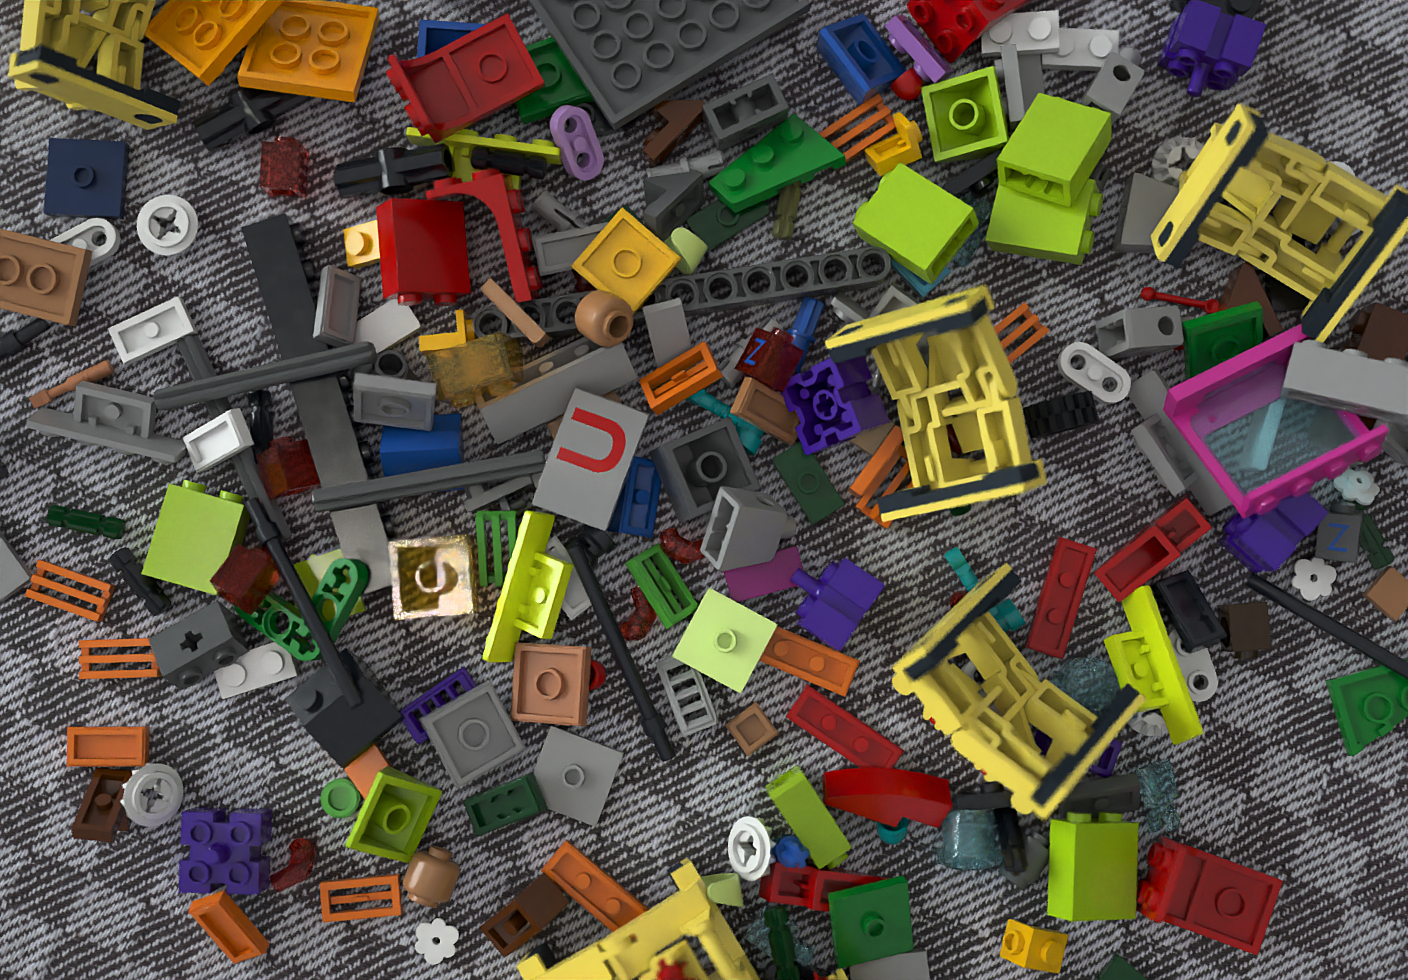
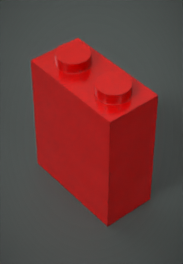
[376,198,471,306]

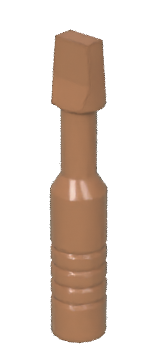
[29,359,115,408]

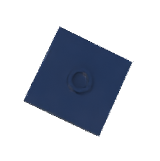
[43,138,129,220]

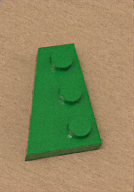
[708,113,846,213]
[1325,657,1408,757]

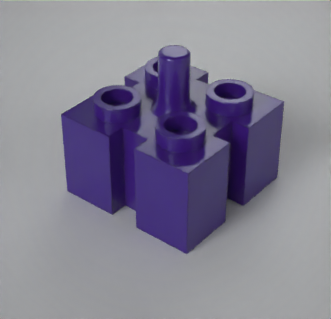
[1157,0,1266,97]
[778,355,890,456]
[1218,484,1329,573]
[790,558,885,651]
[178,807,273,895]

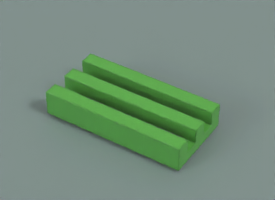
[475,511,518,586]
[625,543,699,629]

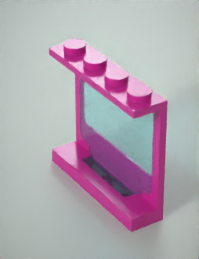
[1163,324,1389,519]

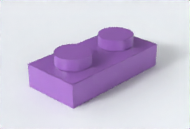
[885,15,955,83]

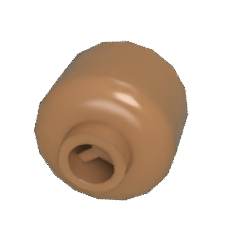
[575,290,634,347]
[403,845,461,908]

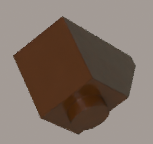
[479,872,570,958]

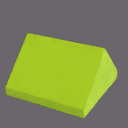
[921,66,1009,163]
[345,766,443,863]

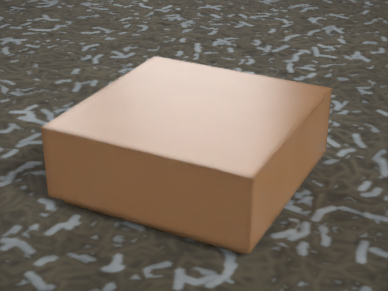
[1362,566,1408,621]
[725,701,779,756]

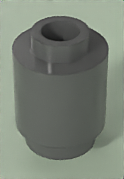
[998,829,1050,890]

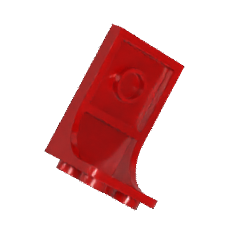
[907,0,1034,63]
[386,13,545,144]
[425,168,543,303]
[1136,835,1283,956]

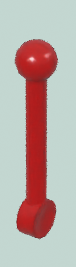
[1140,286,1220,315]

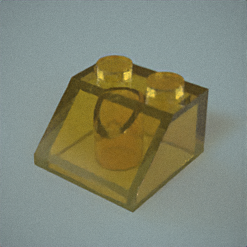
[426,332,523,408]
[388,534,480,620]

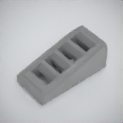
[655,657,719,737]

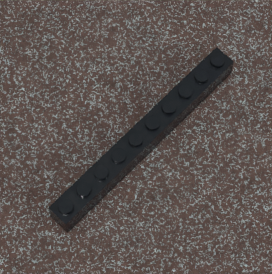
[241,213,410,597]

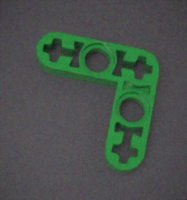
[234,558,368,661]

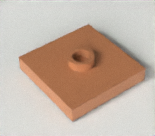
[510,642,592,726]

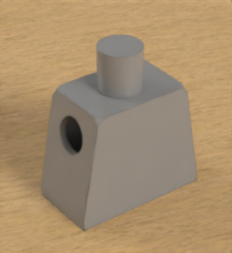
[1078,47,1145,126]
[1112,172,1179,253]
[1095,306,1194,359]
[700,486,796,571]

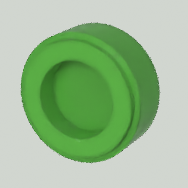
[321,778,362,818]

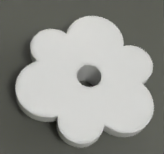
[1333,469,1380,505]
[1291,557,1337,601]
[415,918,459,965]

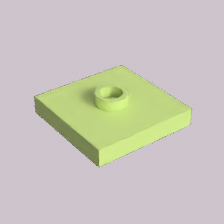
[672,588,778,694]

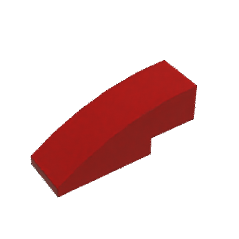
[1094,494,1212,602]
[822,768,952,828]
[758,858,889,912]

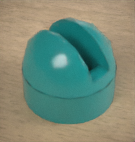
[876,817,908,845]

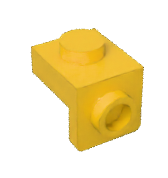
[864,112,923,177]
[343,220,380,268]
[419,309,477,362]
[1000,919,1069,973]

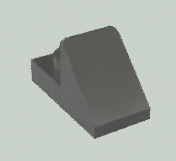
[643,171,705,242]

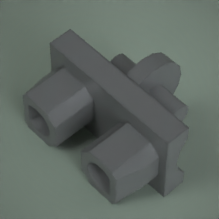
[464,475,535,523]

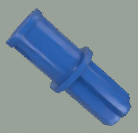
[777,297,824,374]
[772,834,811,869]

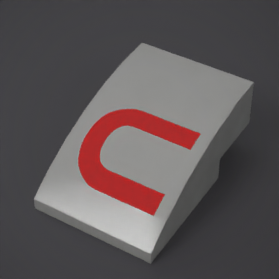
[532,387,650,531]

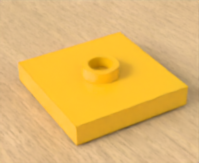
[571,207,682,315]

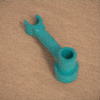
[685,389,764,456]
[943,547,1026,632]

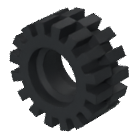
[1023,391,1099,439]

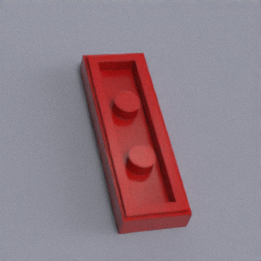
[1024,537,1097,660]
[785,685,904,769]

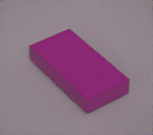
[723,546,804,602]

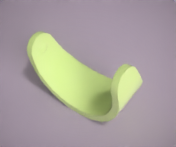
[663,227,708,276]
[701,873,744,907]

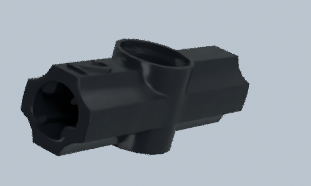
[192,87,312,153]
[333,143,455,199]

